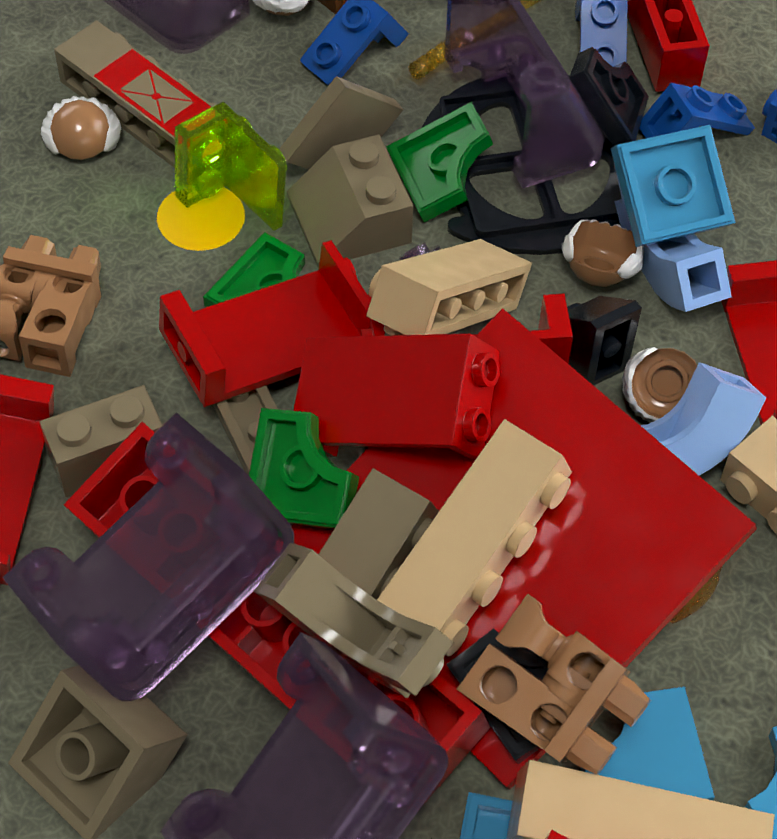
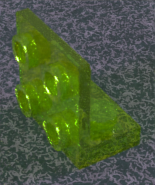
[175,101,287,231]

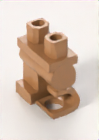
[0,235,101,377]
[457,594,651,775]

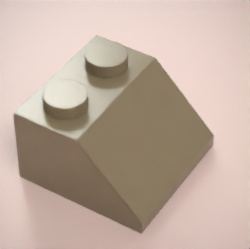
[287,134,413,268]
[8,659,188,839]

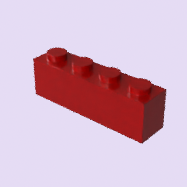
[627,0,710,92]

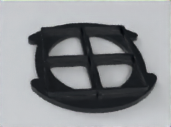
[422,70,622,255]

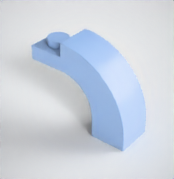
[614,163,732,312]
[641,362,767,475]

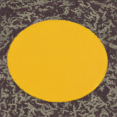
[157,183,245,251]

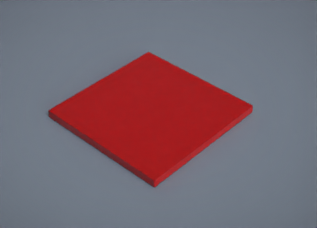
[280,308,757,790]

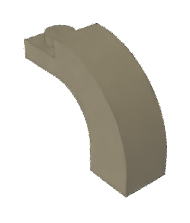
[254,543,454,698]

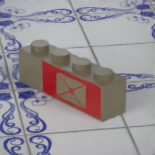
[54,20,230,179]

